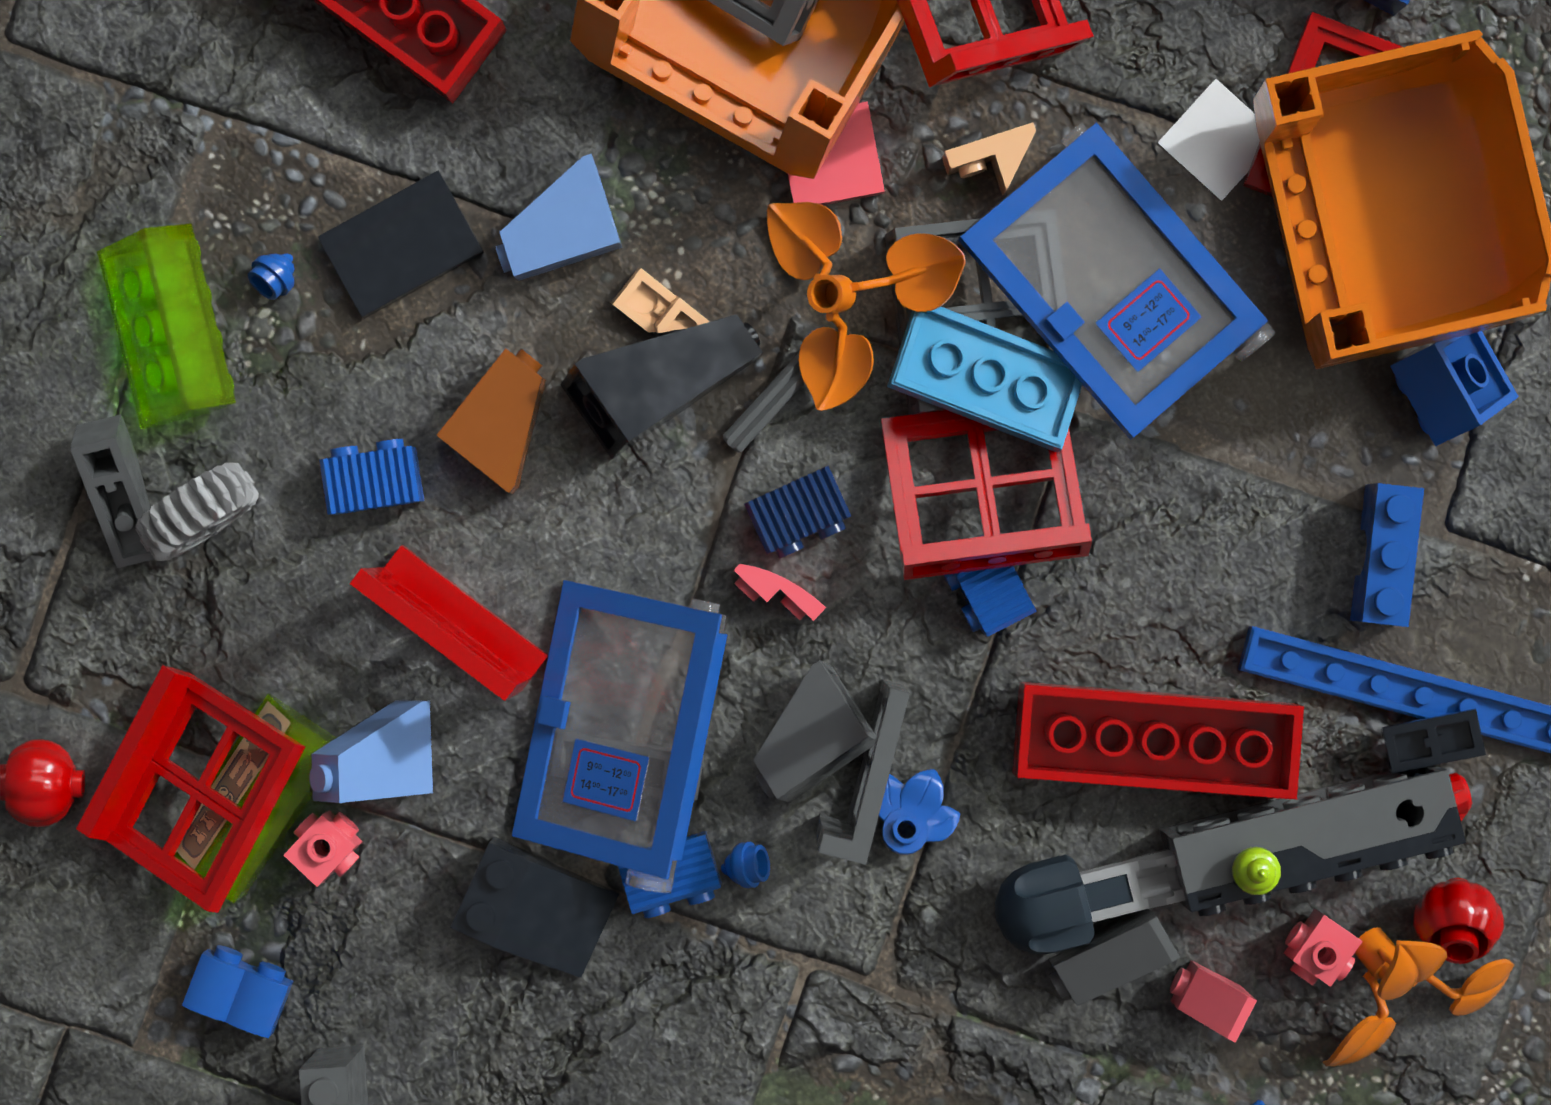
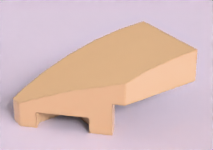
[611,267,710,333]

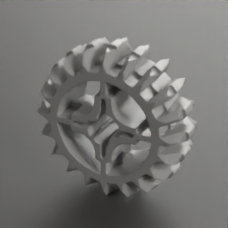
[135,463,259,561]

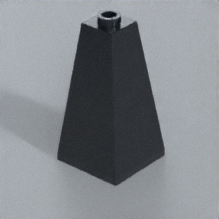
[560,314,763,459]

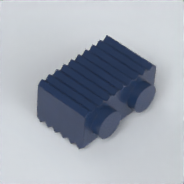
[744,466,851,559]

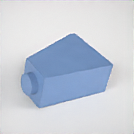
[496,154,622,281]
[309,700,433,803]

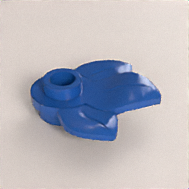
[879,769,960,855]

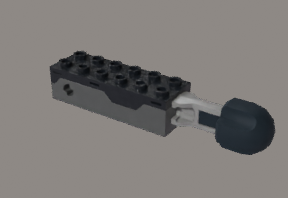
[995,765,1472,954]

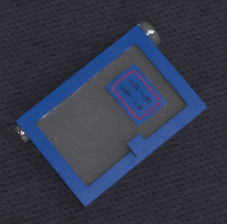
[958,122,1276,440]
[512,580,728,893]

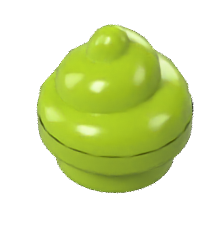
[1232,847,1281,895]

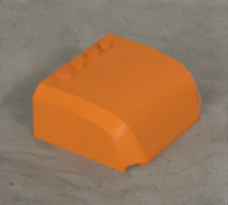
[570,0,905,179]
[1253,30,1551,369]

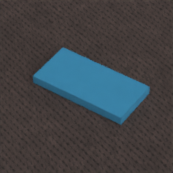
[887,307,1082,452]

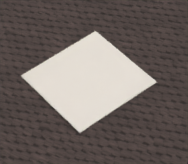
[1158,79,1260,201]

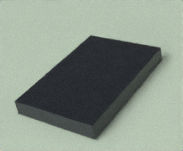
[318,170,484,319]

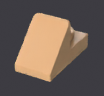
[942,122,1036,195]

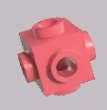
[283,810,363,887]
[1283,908,1362,987]

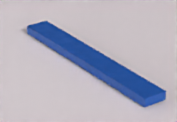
[1238,626,1551,753]

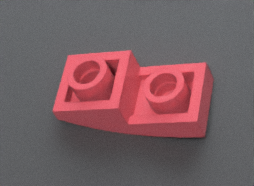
[734,564,826,621]

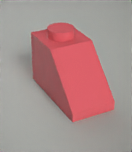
[1170,960,1257,1043]

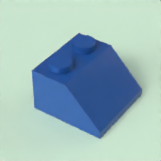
[1390,331,1519,447]

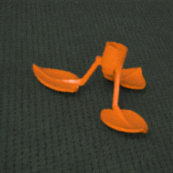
[767,202,966,411]
[1323,927,1514,1067]

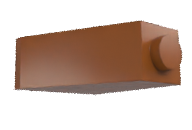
[437,348,546,494]

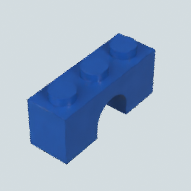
[1350,483,1424,627]

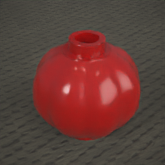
[0,739,85,827]
[1413,878,1504,964]

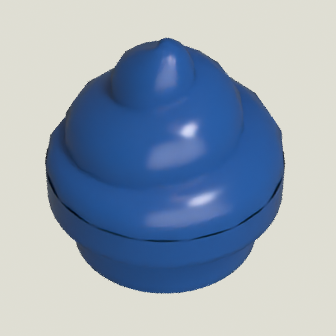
[248,253,295,300]
[721,842,770,888]

